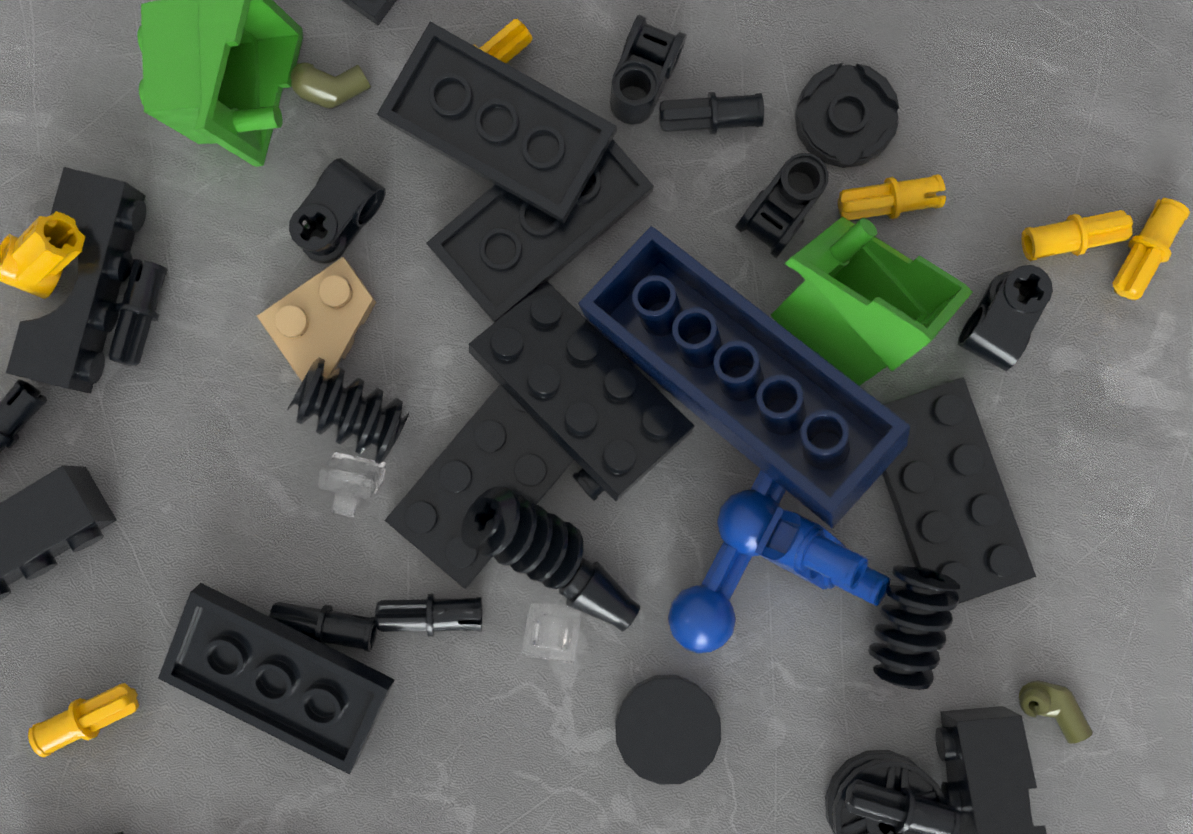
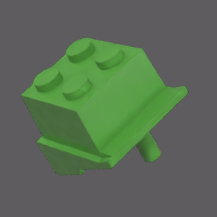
[137,0,303,167]
[771,217,973,386]

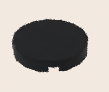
[794,63,899,168]
[615,675,721,785]

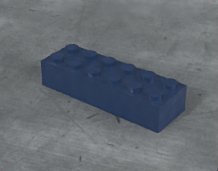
[578,226,910,529]

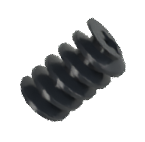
[287,357,409,464]
[461,486,583,590]
[868,566,960,690]

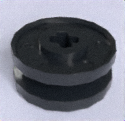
[825,750,948,834]

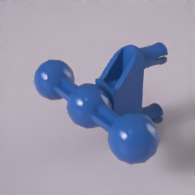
[668,470,891,653]

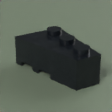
[935,706,1047,834]

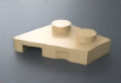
[257,257,376,381]

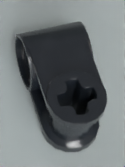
[610,15,687,125]
[735,153,829,258]
[289,158,386,263]
[958,265,1053,371]

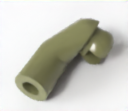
[290,62,371,109]
[1018,680,1093,744]

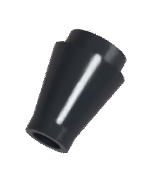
[559,558,640,631]

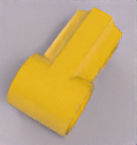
[0,211,86,299]

